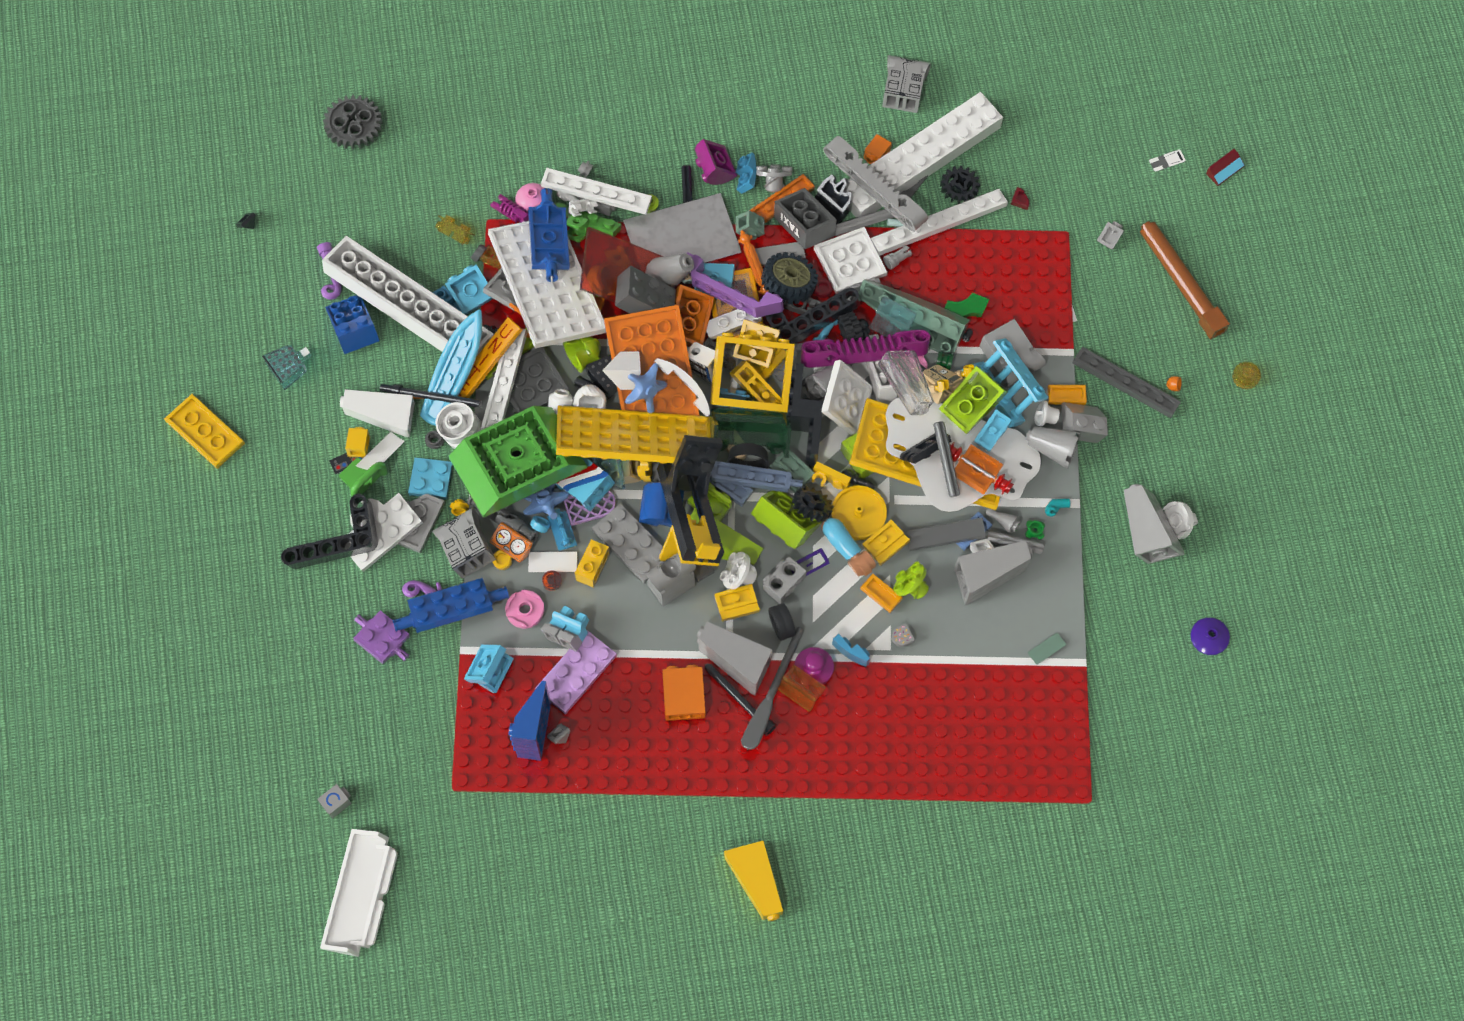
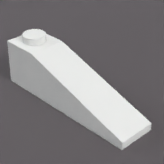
[866,334,898,404]

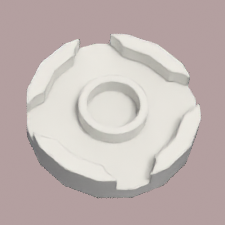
[1163,501,1198,540]

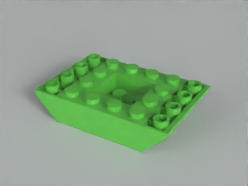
[449,406,587,518]

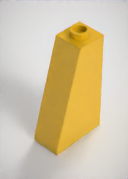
[724,841,783,921]

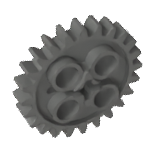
[323,94,383,150]

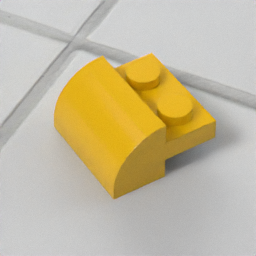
[733,319,781,367]

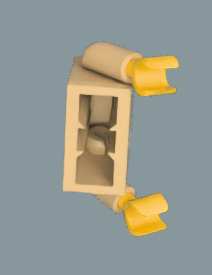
[915,364,974,404]

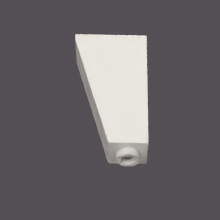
[340,390,415,437]

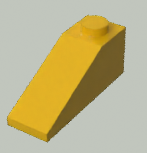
[729,360,781,415]

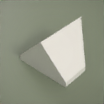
[602,351,641,390]

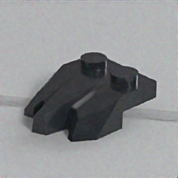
[814,174,852,224]

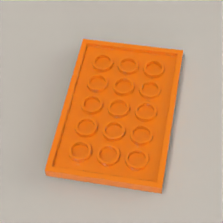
[604,305,700,416]

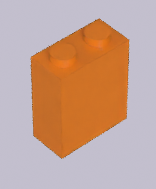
[663,665,705,721]

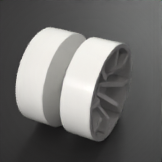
[436,402,482,449]

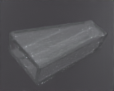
[878,351,934,415]

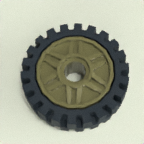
[761,252,818,304]

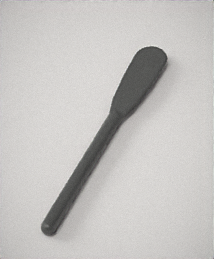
[741,627,803,749]

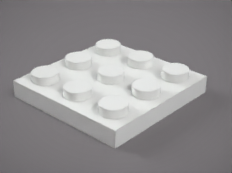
[814,227,887,294]
[821,360,873,436]

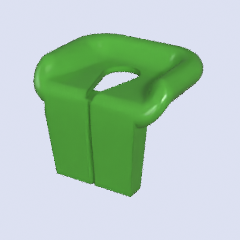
[338,457,388,496]

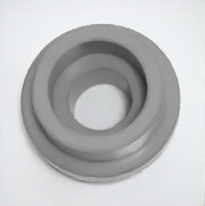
[578,161,593,178]

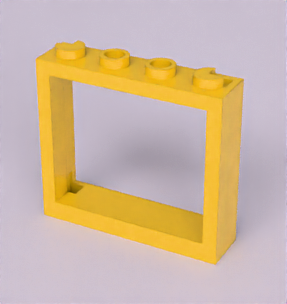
[710,333,795,412]

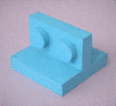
[464,644,514,693]

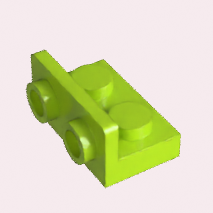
[687,482,732,522]

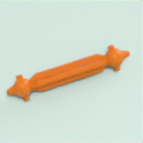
[738,230,769,295]

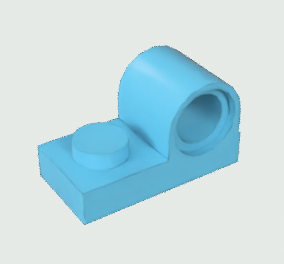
[974,410,1012,452]

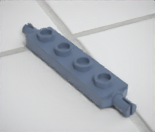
[711,461,803,493]

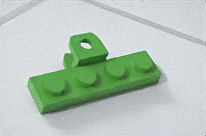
[555,202,621,242]

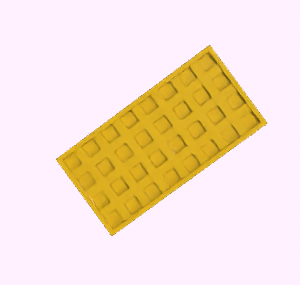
[556,405,711,464]

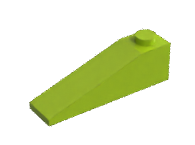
[691,508,763,566]

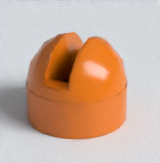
[1166,376,1182,392]

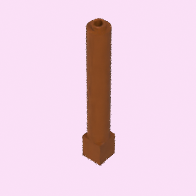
[1140,221,1230,340]

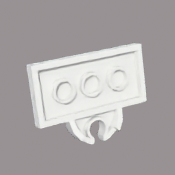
[345,493,423,572]

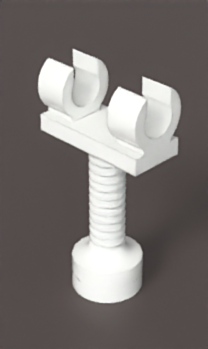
[557,191,598,217]

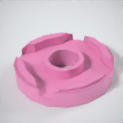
[505,590,545,629]

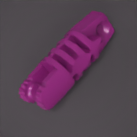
[490,194,529,223]

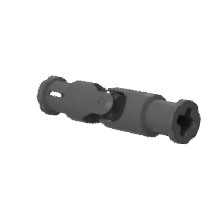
[467,496,539,542]

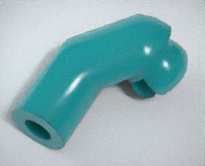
[1045,498,1070,517]

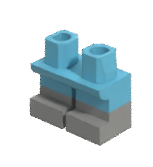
[541,606,589,652]

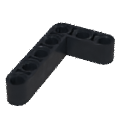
[759,288,861,344]
[281,494,378,569]

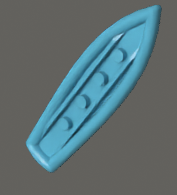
[420,309,482,426]

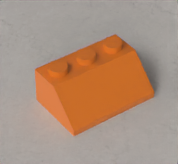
[675,284,715,347]

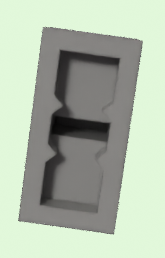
[763,557,807,604]

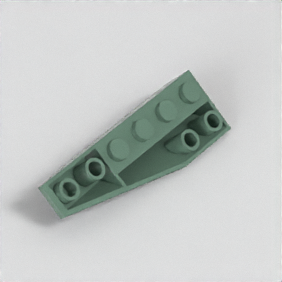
[858,279,970,355]

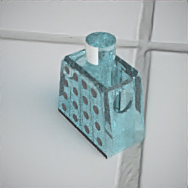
[262,345,311,390]

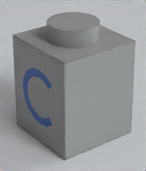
[317,784,351,819]

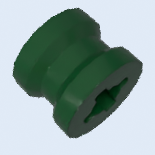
[936,351,954,370]

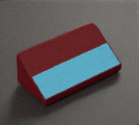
[1206,148,1245,186]

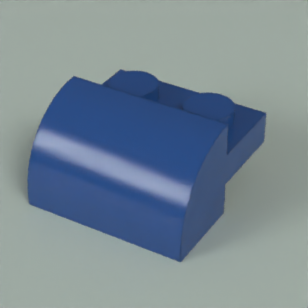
[639,482,684,527]

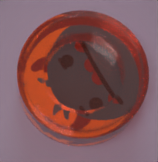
[542,570,562,591]

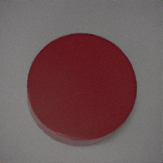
[814,279,832,298]

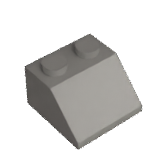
[1062,402,1108,443]

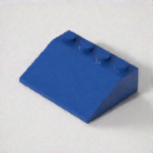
[509,681,551,761]

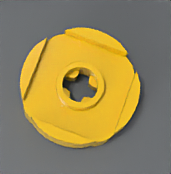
[637,461,652,482]

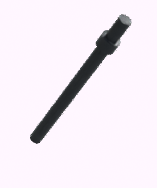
[380,384,483,408]

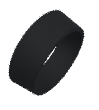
[727,443,769,469]

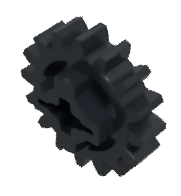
[940,165,980,204]
[792,486,834,522]

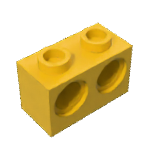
[575,539,610,588]

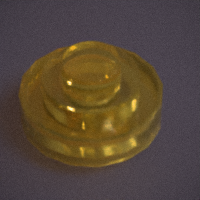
[1232,362,1261,390]

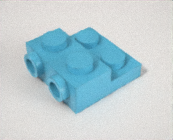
[445,265,493,315]

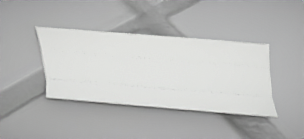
[356,432,405,470]

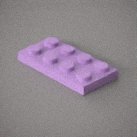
[535,630,617,715]

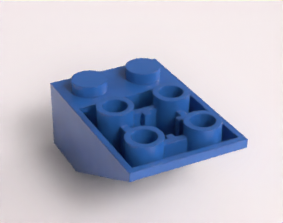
[325,295,379,354]

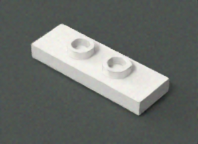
[706,309,762,341]

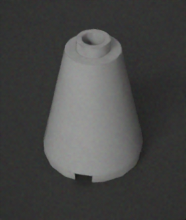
[646,253,694,289]
[802,364,853,403]
[1026,427,1081,469]

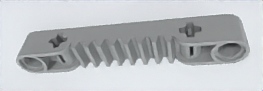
[823,136,928,232]

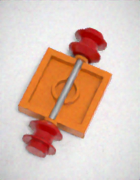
[949,442,1014,495]

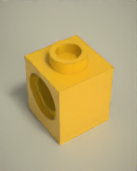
[345,427,370,458]

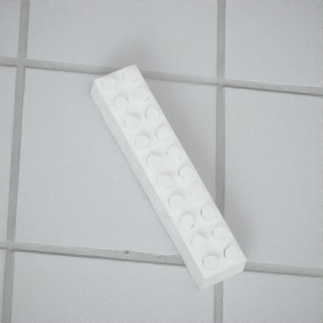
[846,92,1003,218]
[322,236,493,356]

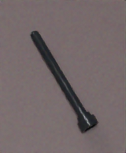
[705,664,777,736]

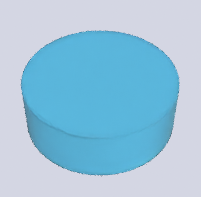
[530,516,550,533]

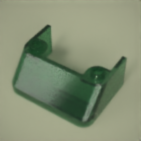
[710,408,791,458]

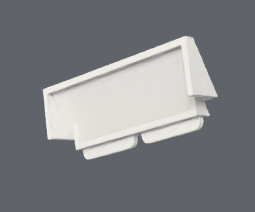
[320,829,398,957]

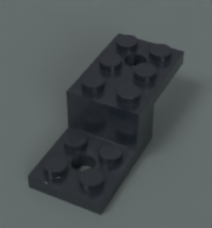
[787,363,823,468]

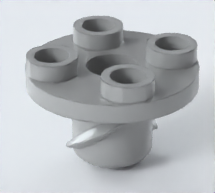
[756,164,793,193]

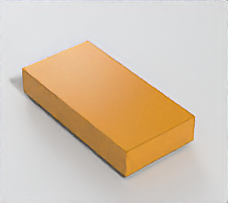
[1047,385,1087,405]
[860,574,903,613]

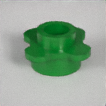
[1025,520,1045,540]

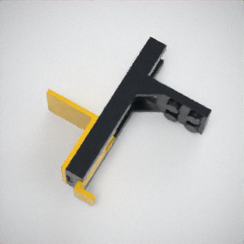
[657,435,724,566]

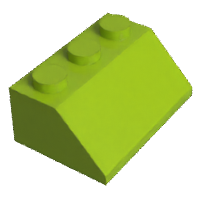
[751,490,822,549]

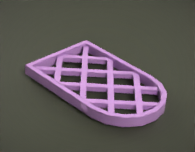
[564,491,616,526]

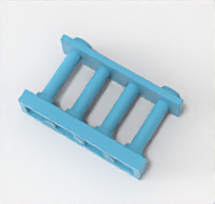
[973,338,1049,428]

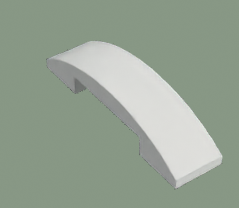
[653,358,710,416]

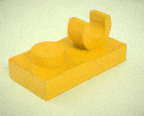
[812,462,851,490]

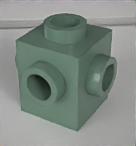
[736,211,764,240]

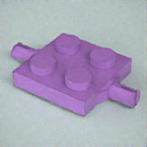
[354,610,410,664]

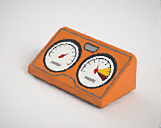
[490,522,533,562]

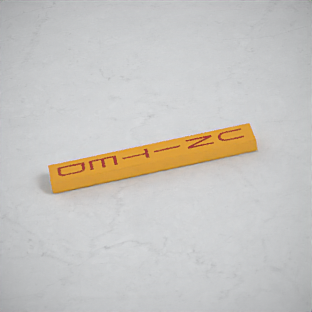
[458,318,523,398]

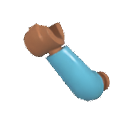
[821,518,876,577]

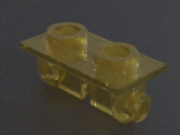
[435,215,475,245]

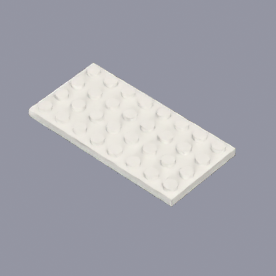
[488,221,606,348]

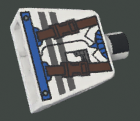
[687,342,723,384]

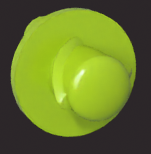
[893,562,929,599]

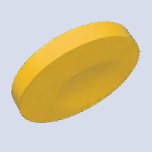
[831,485,887,540]

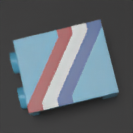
[555,457,615,511]

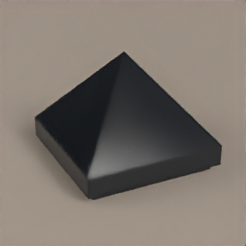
[235,213,256,229]

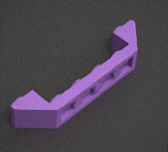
[687,252,784,318]

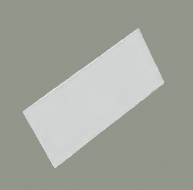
[528,552,577,572]

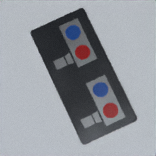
[329,453,363,474]

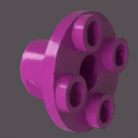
[794,647,834,686]

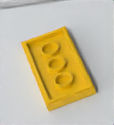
[164,394,245,469]

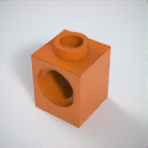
[864,134,892,164]

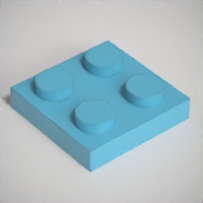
[408,458,453,500]

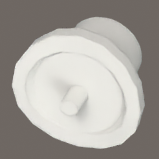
[1034,400,1060,427]

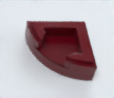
[1011,187,1029,210]

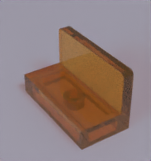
[778,665,826,712]

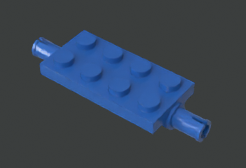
[528,188,570,282]
[392,578,509,633]

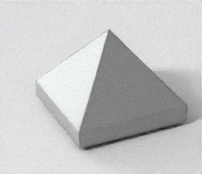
[547,724,570,744]

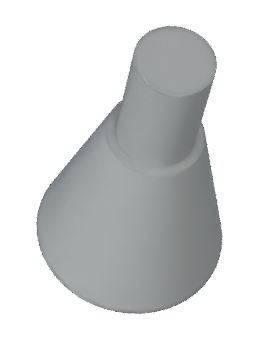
[986,508,1021,534]

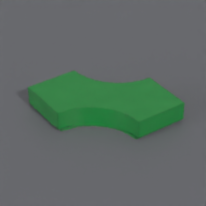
[944,292,989,318]

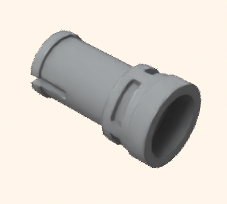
[883,246,912,270]

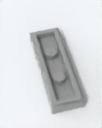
[755,242,806,267]

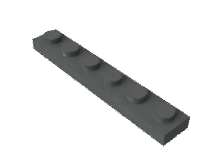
[1072,347,1181,418]

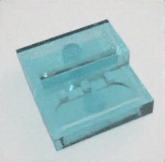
[869,296,917,340]

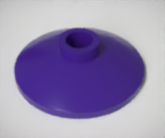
[1190,617,1230,655]

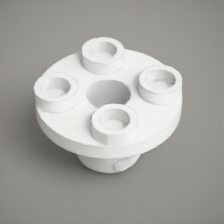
[720,552,757,590]

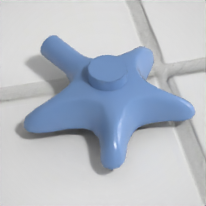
[625,363,667,413]
[523,484,570,519]

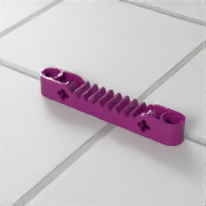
[800,330,930,368]

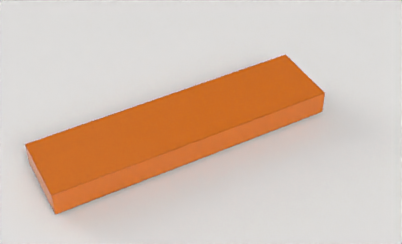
[749,174,815,224]

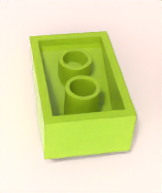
[939,366,1008,434]

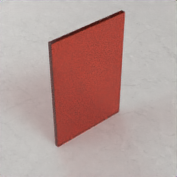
[580,227,663,303]

